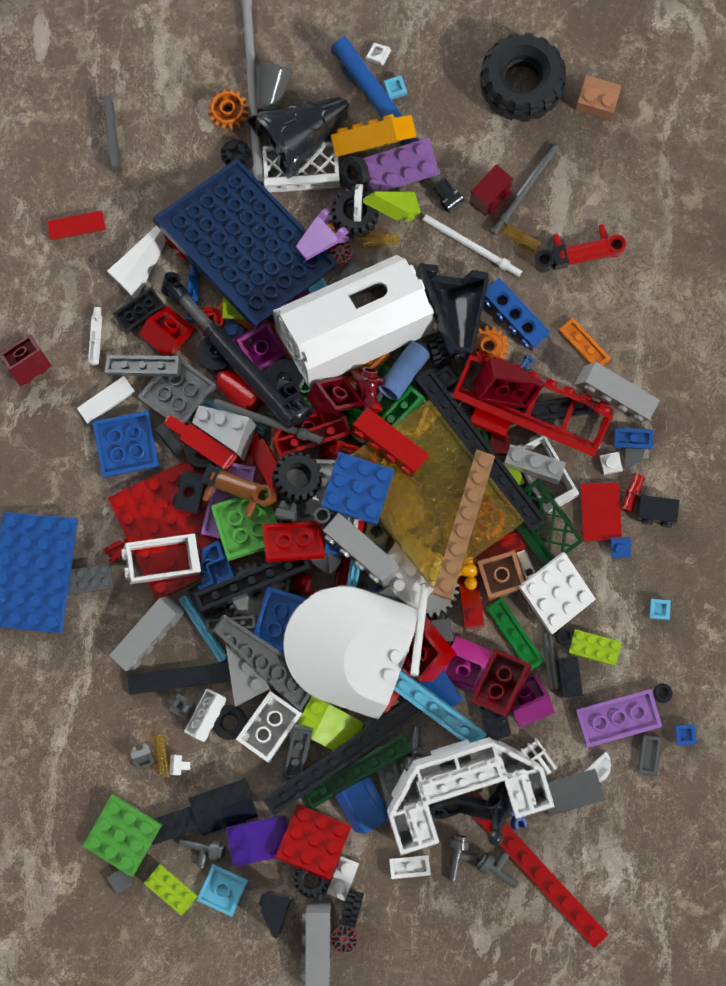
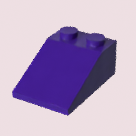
[226,815,288,867]

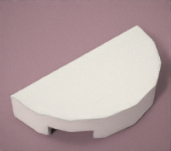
[353,184,363,222]
[584,751,611,782]

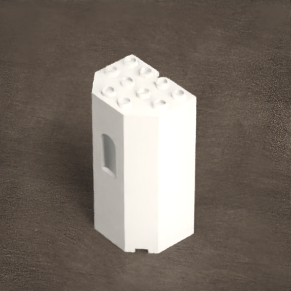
[273,255,434,389]

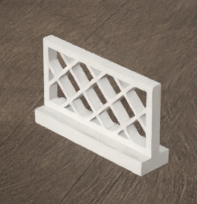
[262,142,340,192]

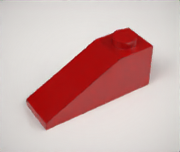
[458,576,484,630]

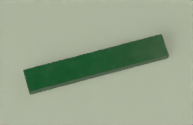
[304,733,414,809]

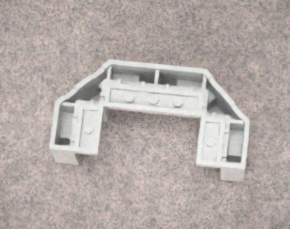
[387,737,554,855]

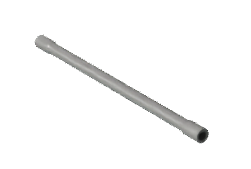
[241,0,264,184]

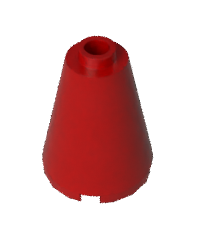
[215,370,263,413]

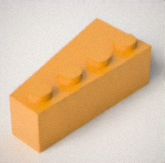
[331,114,417,157]

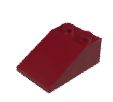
[473,358,545,409]
[470,648,532,717]

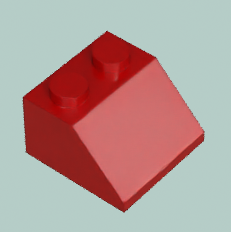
[139,306,196,356]

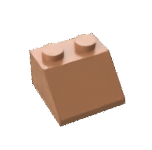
[576,75,622,120]

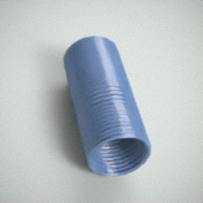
[378,342,430,400]

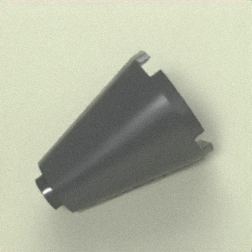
[256,62,293,113]

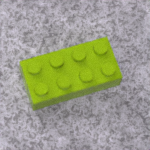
[568,629,622,667]
[144,864,198,916]

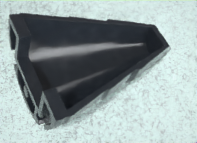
[247,97,349,179]
[417,263,489,361]

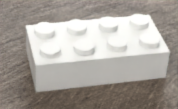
[184,688,227,742]

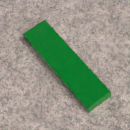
[485,597,545,671]

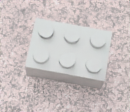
[236,691,302,763]

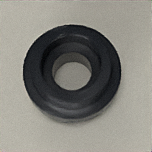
[653,684,673,703]

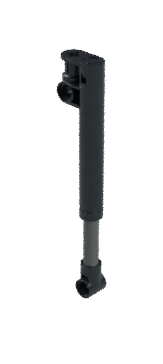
[161,272,315,429]

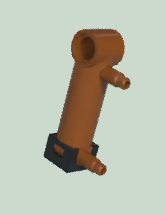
[201,464,277,518]

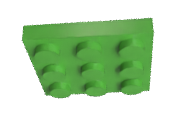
[211,493,277,561]
[83,794,162,877]

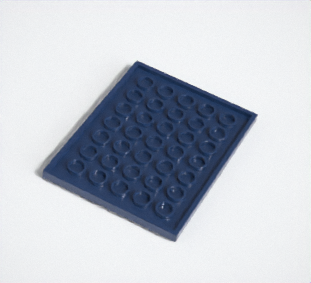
[152,159,338,329]

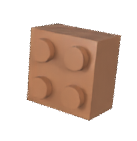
[476,550,524,601]

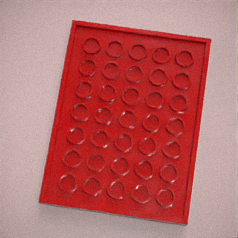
[108,446,266,601]

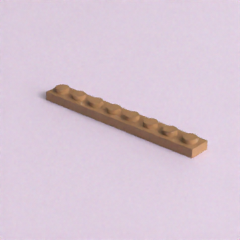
[432,450,495,601]

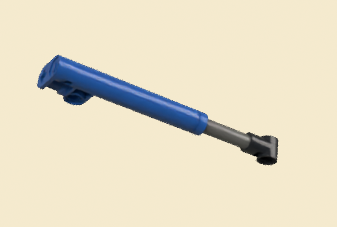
[330,36,465,213]

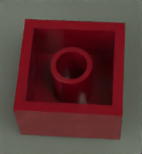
[469,164,513,216]

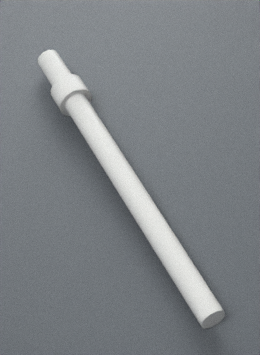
[423,214,523,277]
[410,562,432,676]

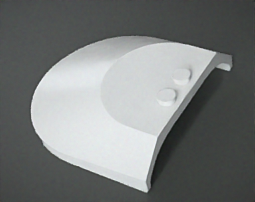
[283,586,418,719]

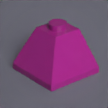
[232,321,286,370]

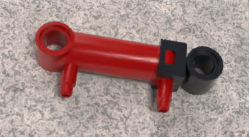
[534,224,626,272]

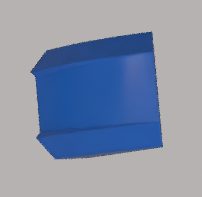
[335,777,388,834]

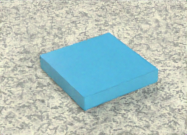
[196,864,249,917]

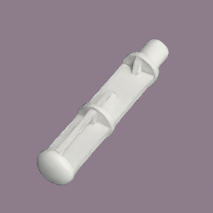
[88,307,103,365]

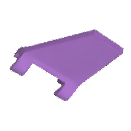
[296,208,349,261]

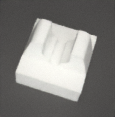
[169,755,190,775]

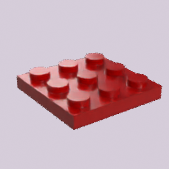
[275,804,352,881]

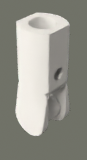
[516,549,536,581]

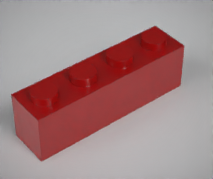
[351,407,429,478]

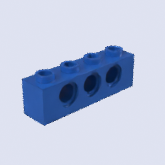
[484,278,550,351]

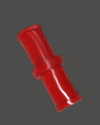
[620,473,645,513]

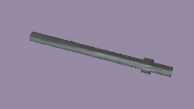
[490,143,559,235]
[213,398,323,444]

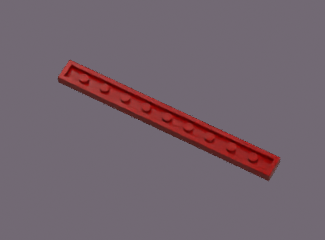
[465,790,609,948]

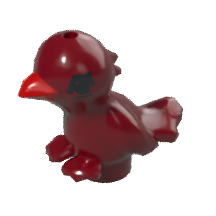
[348,367,385,414]

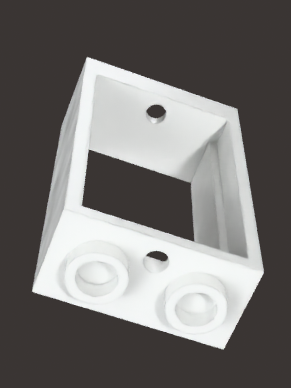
[517,434,579,513]
[121,534,201,584]

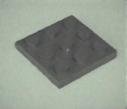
[138,353,217,425]

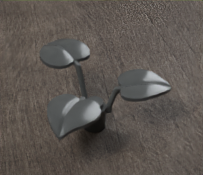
[273,499,350,574]

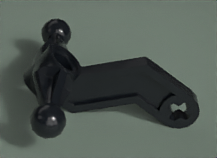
[429,781,513,846]

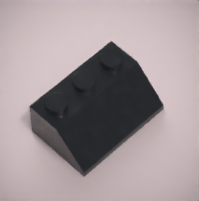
[188,778,258,836]
[258,890,292,939]

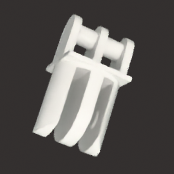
[520,738,557,775]

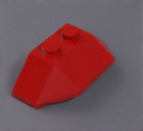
[273,410,352,458]

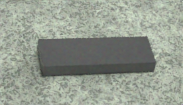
[282,723,313,779]

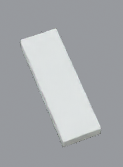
[77,376,135,425]

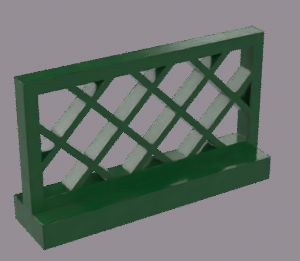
[501,478,585,566]

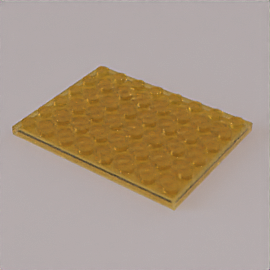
[350,400,524,588]

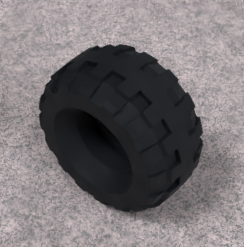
[480,33,566,122]

